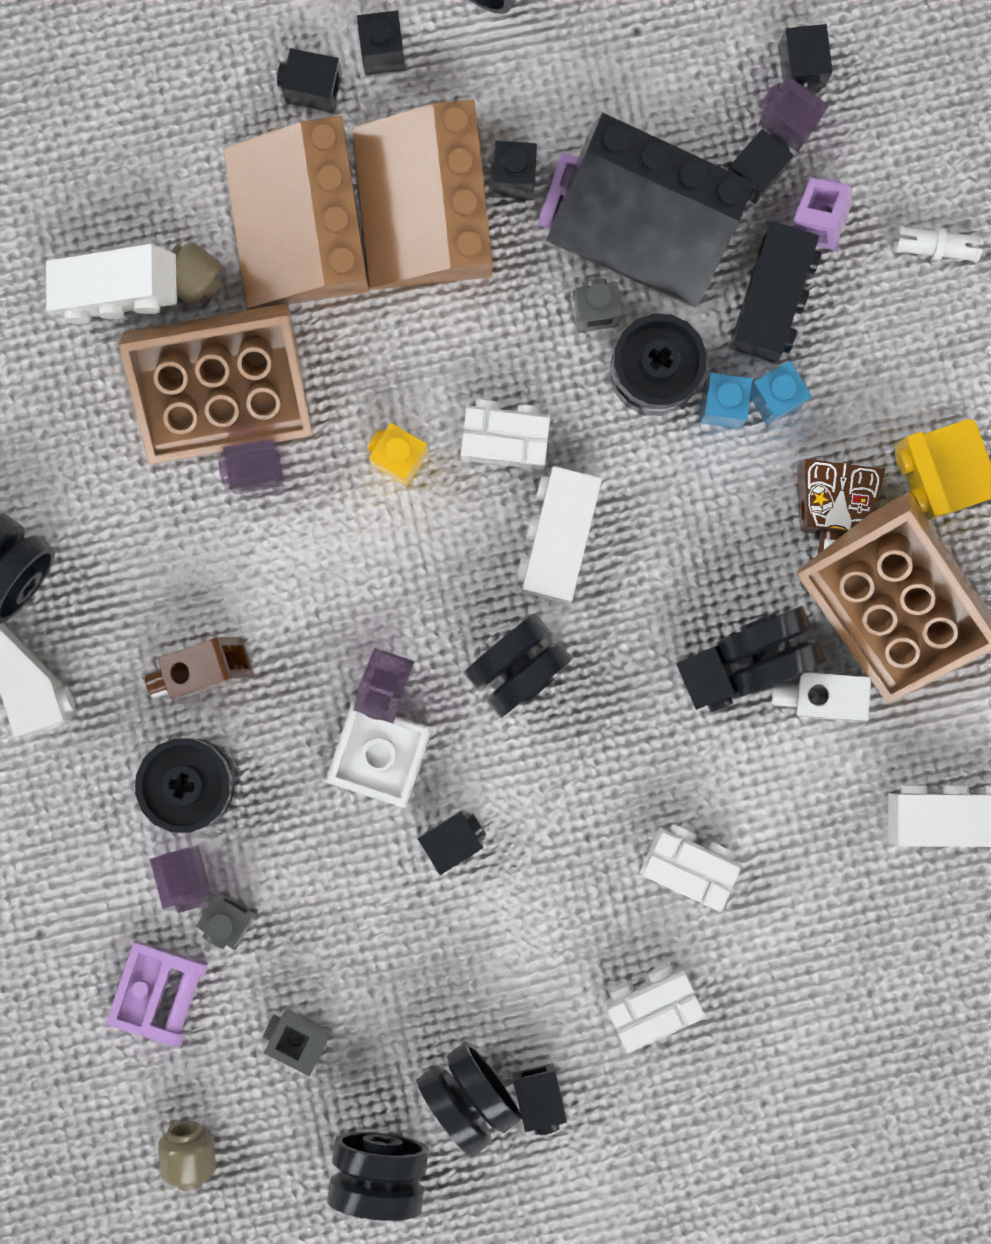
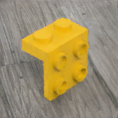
[894,419,991,521]

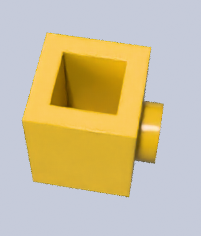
[367,422,429,487]

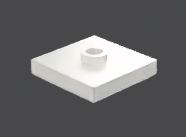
[325,702,432,809]

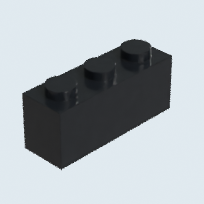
[728,221,822,363]

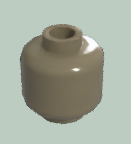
[171,242,223,305]
[158,1121,216,1191]

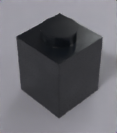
[356,10,405,75]
[778,24,833,95]
[277,48,342,113]
[728,128,794,205]
[493,141,537,200]
[676,645,737,713]
[418,810,487,875]
[513,1063,567,1135]

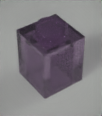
[758,77,830,152]
[218,439,285,495]
[353,648,414,724]
[149,845,211,913]

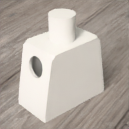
[772,672,871,722]

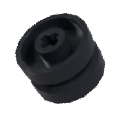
[610,313,707,416]
[0,513,56,624]
[716,605,827,697]
[463,613,573,719]
[135,738,238,833]
[416,1041,522,1158]
[327,1132,429,1221]

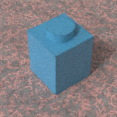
[750,361,812,427]
[699,373,752,429]

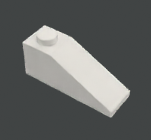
[0,623,75,737]

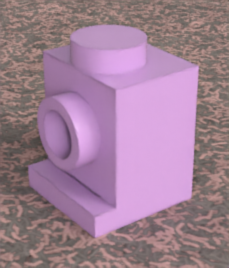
[794,177,852,251]

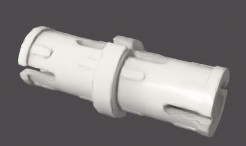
[894,225,983,262]

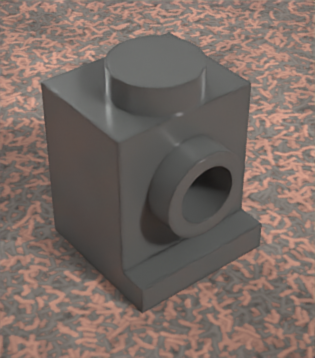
[572,278,622,332]
[196,892,257,950]
[262,1009,333,1077]

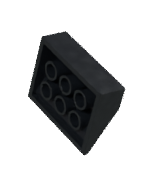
[545,112,755,308]

